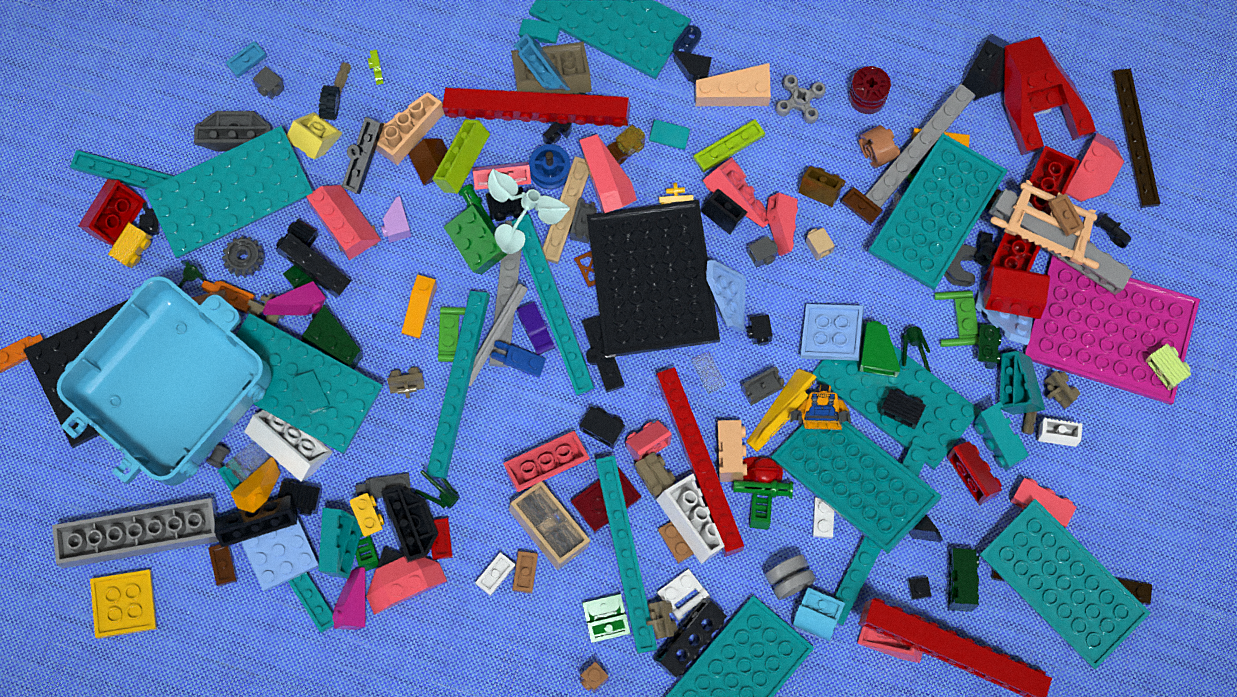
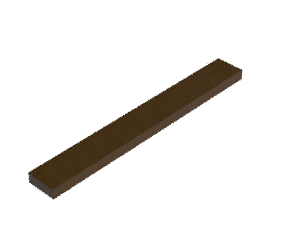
[1112,69,1160,208]

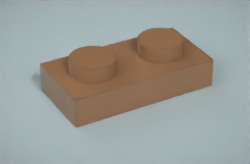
[1048,194,1085,237]
[658,522,695,564]
[512,551,538,594]

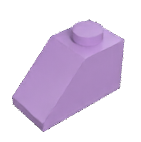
[381,196,411,243]

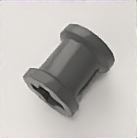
[205,445,230,469]

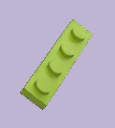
[693,119,766,173]

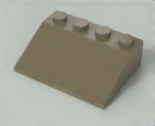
[511,42,592,94]

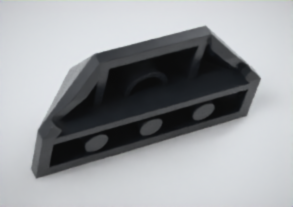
[962,34,1009,101]
[381,485,438,563]

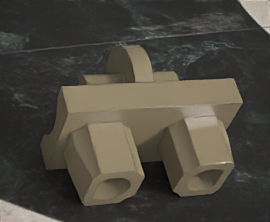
[247,293,285,327]
[387,367,425,399]
[1044,371,1080,409]
[646,600,678,639]

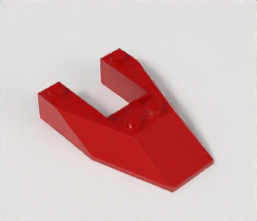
[1004,36,1096,156]

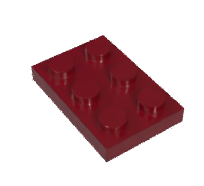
[571,467,641,533]

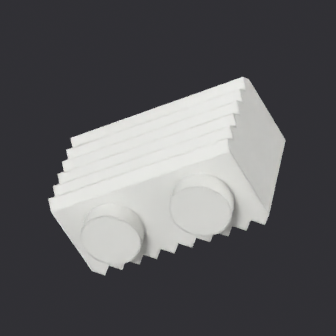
[1037,418,1082,447]

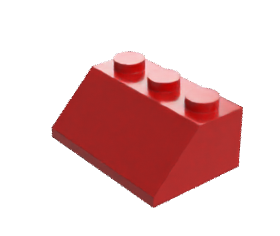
[78,179,146,247]
[983,265,1050,319]
[947,441,1002,506]

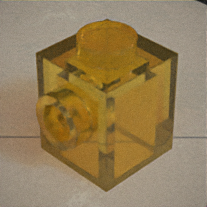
[616,124,645,158]

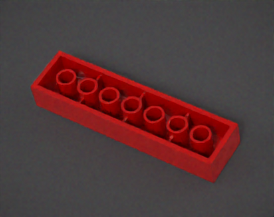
[983,145,1080,281]

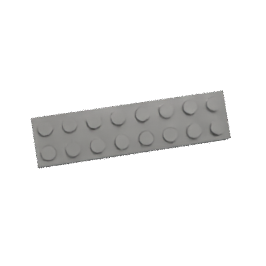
[52,498,219,569]

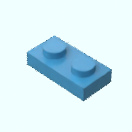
[225,41,267,78]

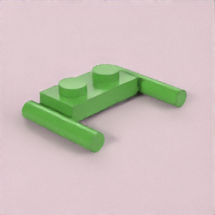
[934,290,979,347]
[438,307,466,362]

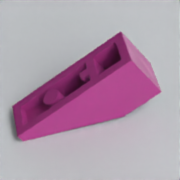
[262,281,326,316]
[333,567,365,630]

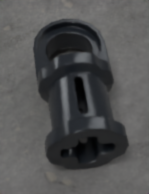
[1096,213,1131,248]
[975,232,997,266]

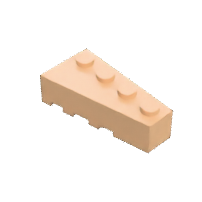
[695,63,771,106]
[375,92,444,165]

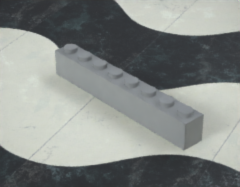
[988,189,1133,295]

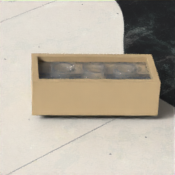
[509,481,590,571]

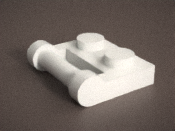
[657,569,710,621]

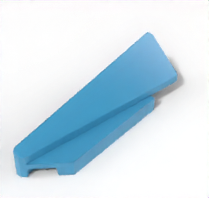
[514,33,570,91]

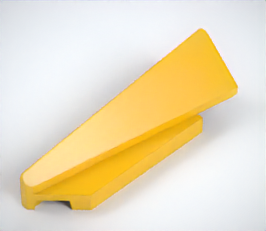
[747,369,816,452]

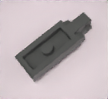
[355,473,411,499]

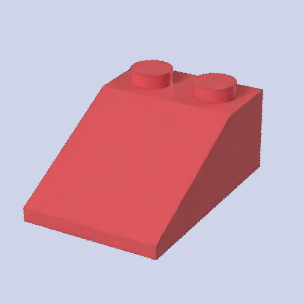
[858,617,928,663]

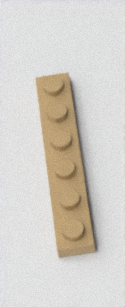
[543,156,590,264]

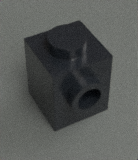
[747,314,773,346]

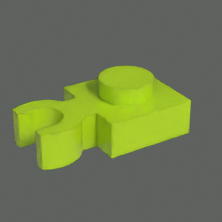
[367,49,384,85]

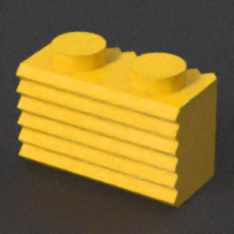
[108,222,152,268]

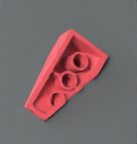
[579,134,637,213]
[703,157,769,228]

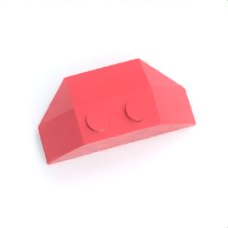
[1065,133,1124,202]
[366,557,447,615]

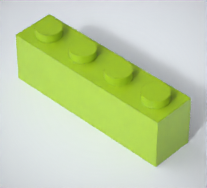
[432,119,490,194]

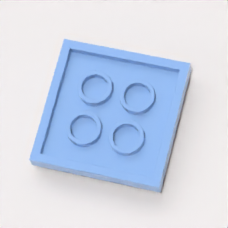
[801,304,864,361]
[242,518,319,592]

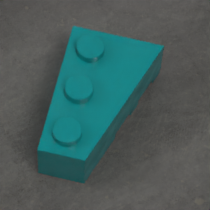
[1000,351,1045,415]
[974,401,1029,471]
[318,508,362,579]

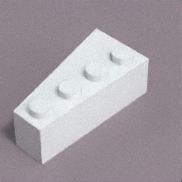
[656,474,725,564]

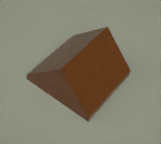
[408,139,448,186]

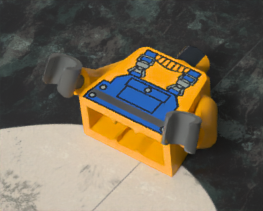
[790,384,851,430]

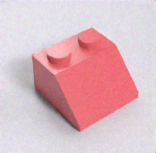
[625,421,672,462]

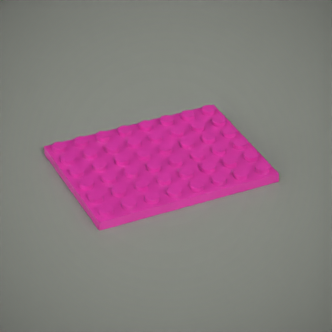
[1024,255,1200,405]

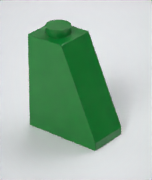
[859,321,900,377]

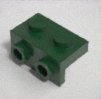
[977,324,1002,369]

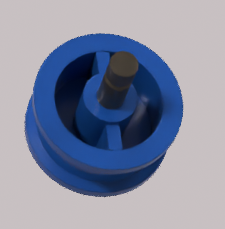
[529,144,571,189]

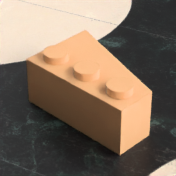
[718,420,747,482]

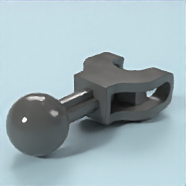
[944,245,978,287]

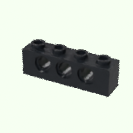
[276,233,351,298]
[214,495,298,548]
[653,599,727,678]

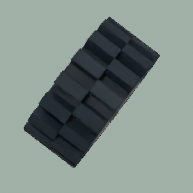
[319,85,340,120]

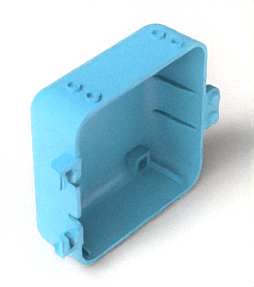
[57,276,271,486]

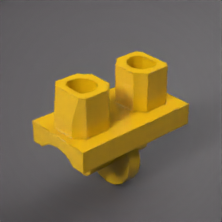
[658,182,694,205]

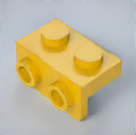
[349,493,384,537]

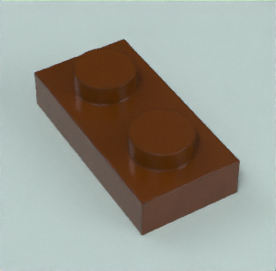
[841,187,883,225]
[208,544,237,587]

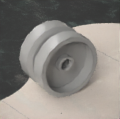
[765,554,817,600]

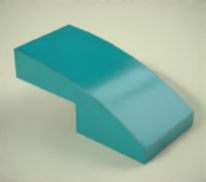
[518,19,561,44]

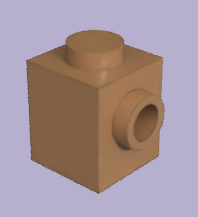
[580,662,609,693]

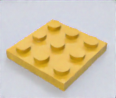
[90,569,157,639]

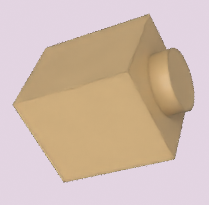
[806,227,835,260]

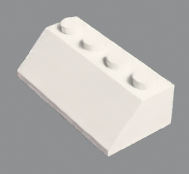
[244,410,333,482]

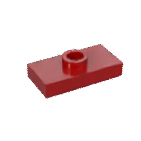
[431,518,453,560]

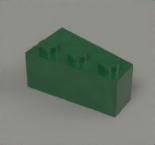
[302,305,363,370]
[948,548,979,612]

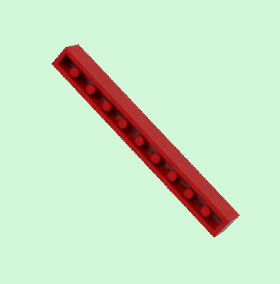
[442,88,631,127]
[656,367,744,557]
[858,598,1052,697]

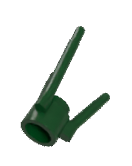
[178,260,206,289]
[902,326,931,373]
[415,470,460,509]

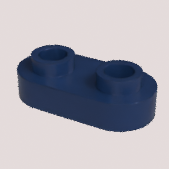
[673,25,701,55]

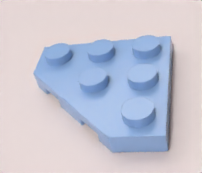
[706,260,746,332]
[975,291,1033,345]

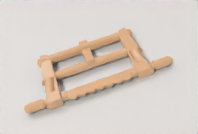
[990,180,1099,269]

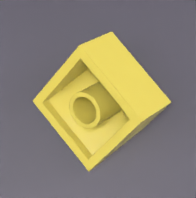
[287,112,342,159]

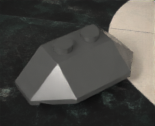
[194,111,270,152]

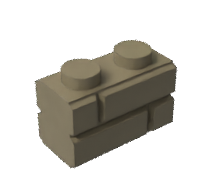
[634,452,676,500]

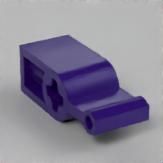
[517,302,555,355]

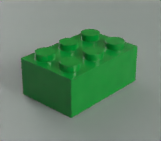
[444,204,508,275]

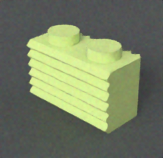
[1146,343,1191,391]

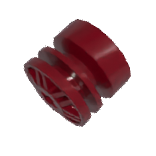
[848,66,891,114]

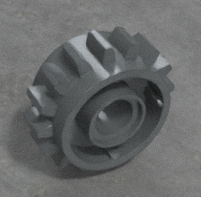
[222,236,265,278]

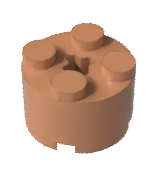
[859,125,900,168]

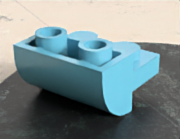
[793,588,845,642]

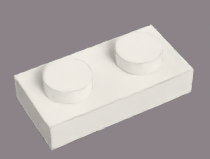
[813,497,834,539]
[475,552,516,596]

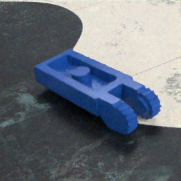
[490,341,546,377]

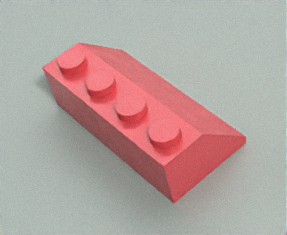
[306,185,381,260]
[503,431,590,492]

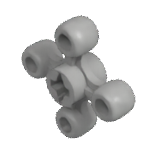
[776,75,826,124]

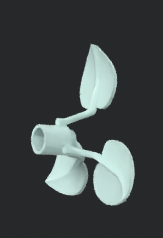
[488,169,570,254]

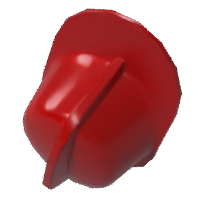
[743,457,783,488]

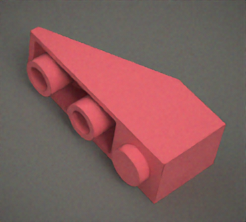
[767,193,798,256]

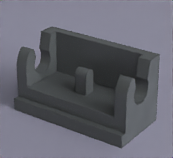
[570,198,597,244]
[741,366,784,406]

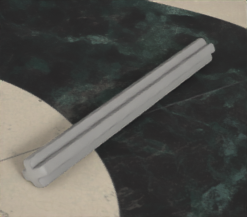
[469,284,528,386]

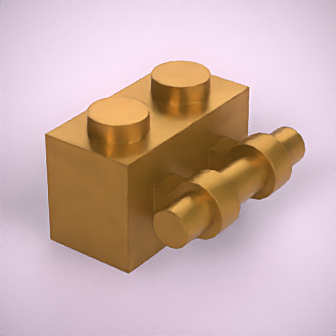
[798,166,846,207]

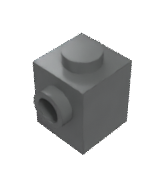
[253,66,284,100]
[747,236,778,268]

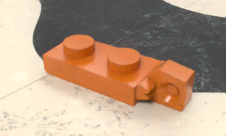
[201,280,255,314]
[0,334,44,373]

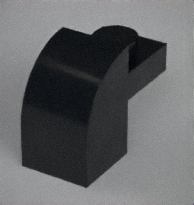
[543,122,572,144]

